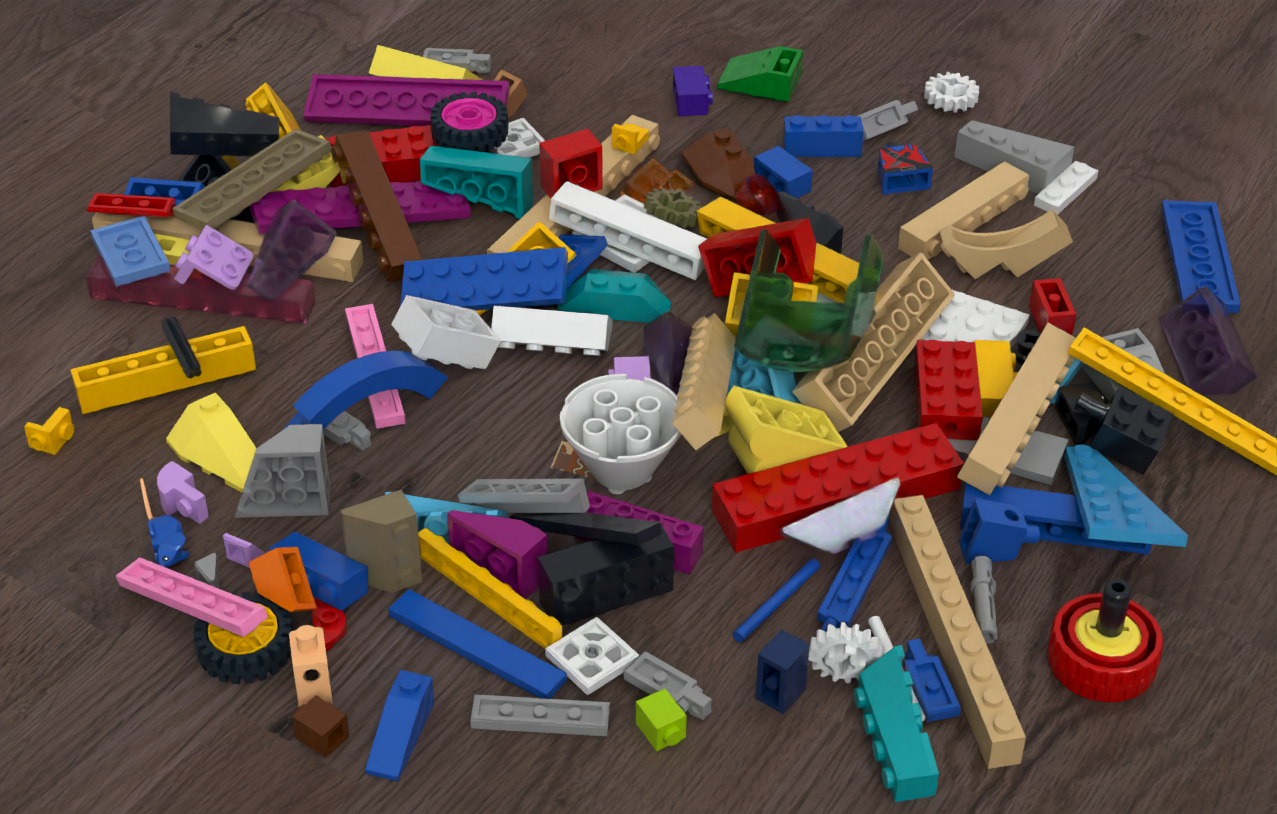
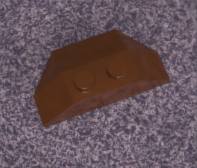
[681,128,760,203]

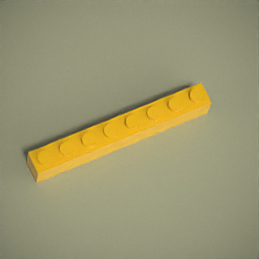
[697,197,875,309]

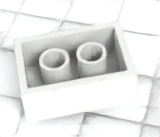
[391,295,501,370]

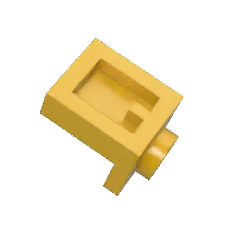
[612,123,649,154]

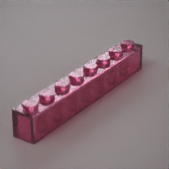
[86,256,315,324]

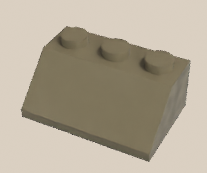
[340,490,422,593]

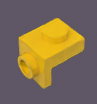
[24,407,74,455]

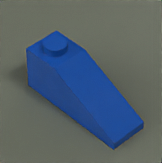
[365,670,435,781]

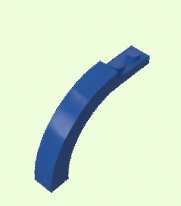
[283,351,448,430]

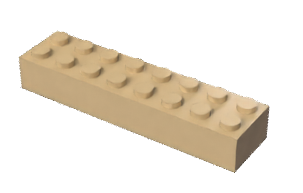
[792,252,955,432]

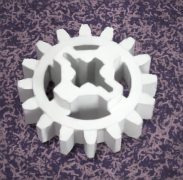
[924,72,979,113]
[809,622,883,683]

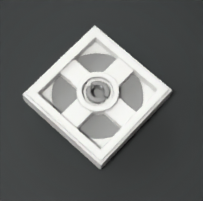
[490,118,545,158]
[545,617,639,695]

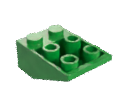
[717,46,803,102]

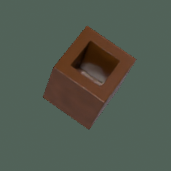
[292,695,349,758]

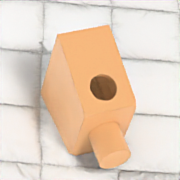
[289,625,333,707]

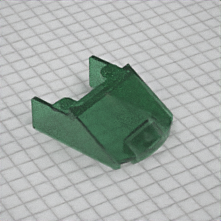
[734,230,884,372]

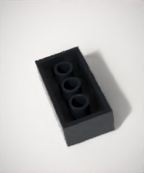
[538,520,674,626]

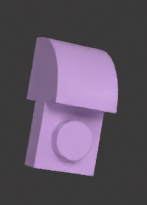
[157,461,209,524]

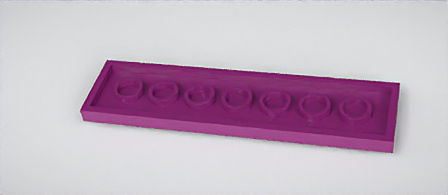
[303,74,510,126]
[249,180,471,234]

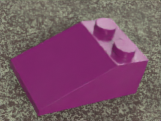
[447,510,547,599]

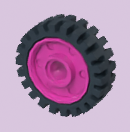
[430,92,509,152]

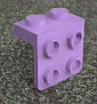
[174,225,253,290]

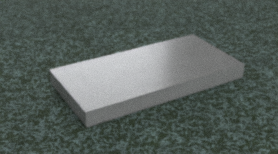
[948,416,1069,485]

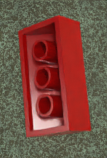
[698,218,817,297]

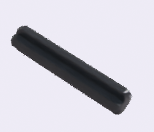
[161,316,202,379]

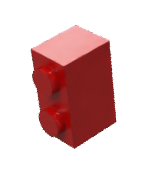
[1029,278,1076,335]

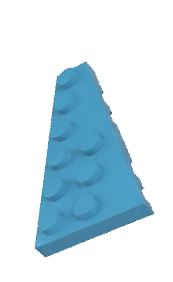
[1064,445,1188,547]

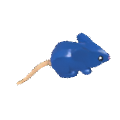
[140,478,189,568]

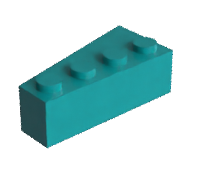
[420,146,533,219]

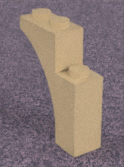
[940,209,1073,279]

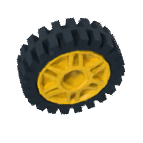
[193,591,294,684]

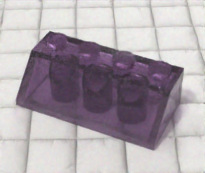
[1159,285,1257,395]

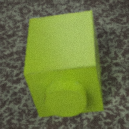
[636,688,687,751]

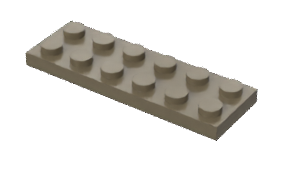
[172,129,331,230]

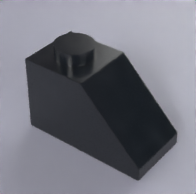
[1055,382,1105,446]

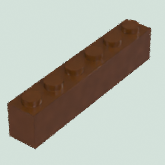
[331,130,423,282]

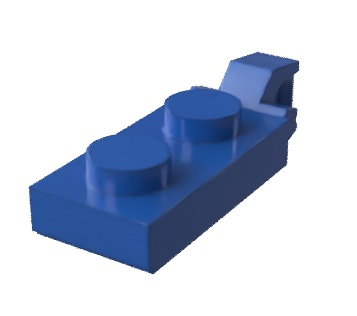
[904,639,961,722]

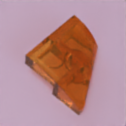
[620,158,694,202]

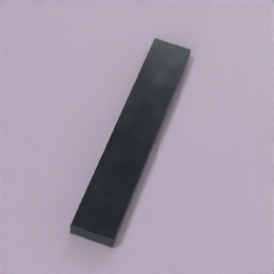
[510,512,662,545]

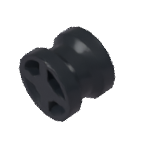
[1014,330,1041,364]

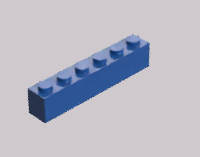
[960,482,1152,555]

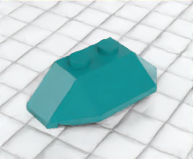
[556,269,671,324]

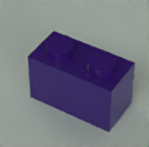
[673,66,713,116]

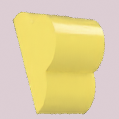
[725,386,848,474]

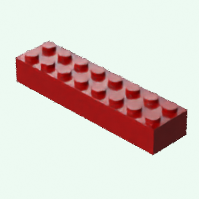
[711,423,964,553]

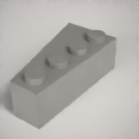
[955,120,1074,194]

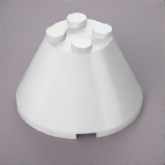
[560,374,681,494]

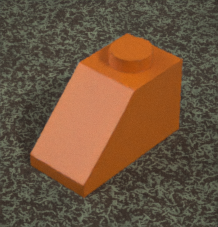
[248,547,317,612]

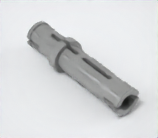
[970,556,998,644]

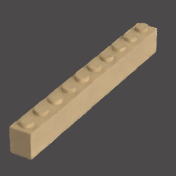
[487,115,660,254]
[92,212,364,282]
[889,495,1026,769]

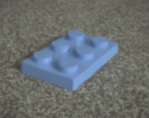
[90,216,170,286]

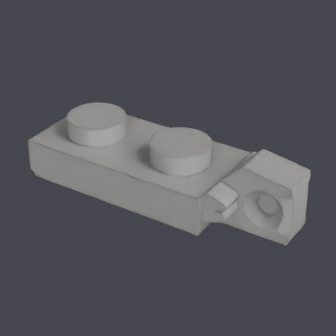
[423,48,491,73]
[856,100,918,141]
[323,411,372,451]
[623,651,712,720]

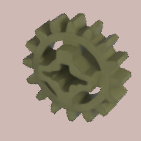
[644,188,702,228]

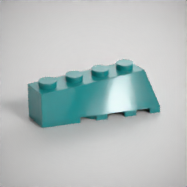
[853,645,939,802]

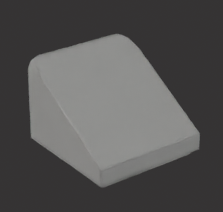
[194,553,220,589]

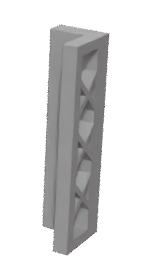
[458,478,590,513]

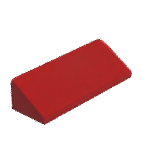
[87,193,176,217]

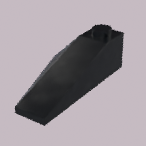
[777,191,844,254]

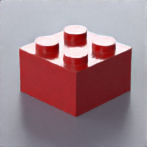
[539,129,603,199]

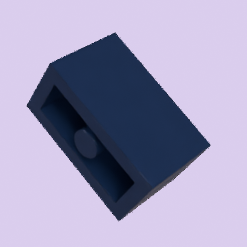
[755,629,810,714]

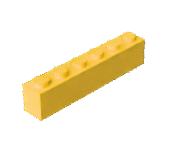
[70,326,256,414]

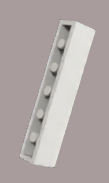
[549,181,707,280]

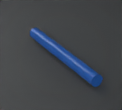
[733,558,820,642]

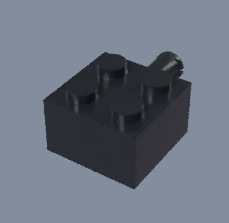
[1073,386,1173,474]

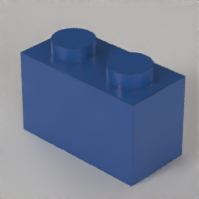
[754,146,813,198]

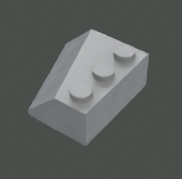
[235,424,331,518]

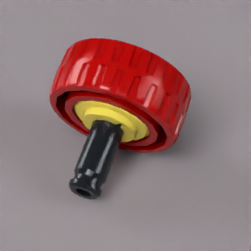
[1047,579,1163,702]

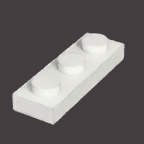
[1034,161,1098,215]

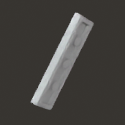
[470,694,610,736]

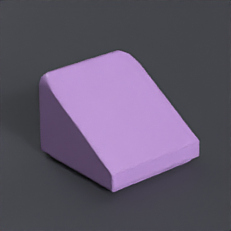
[223,533,265,568]

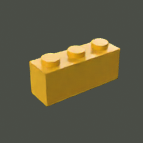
[974,340,1018,418]

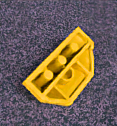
[245,82,301,157]

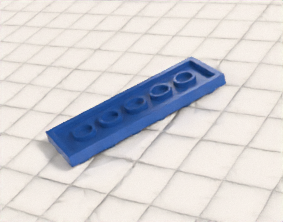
[1161,200,1241,313]
[400,247,568,311]

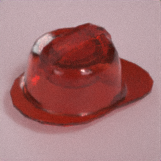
[735,174,778,216]

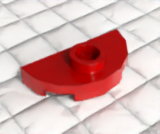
[312,598,347,651]

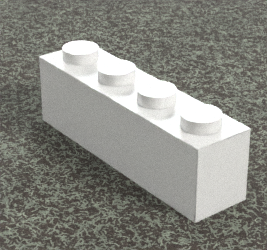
[491,306,613,356]

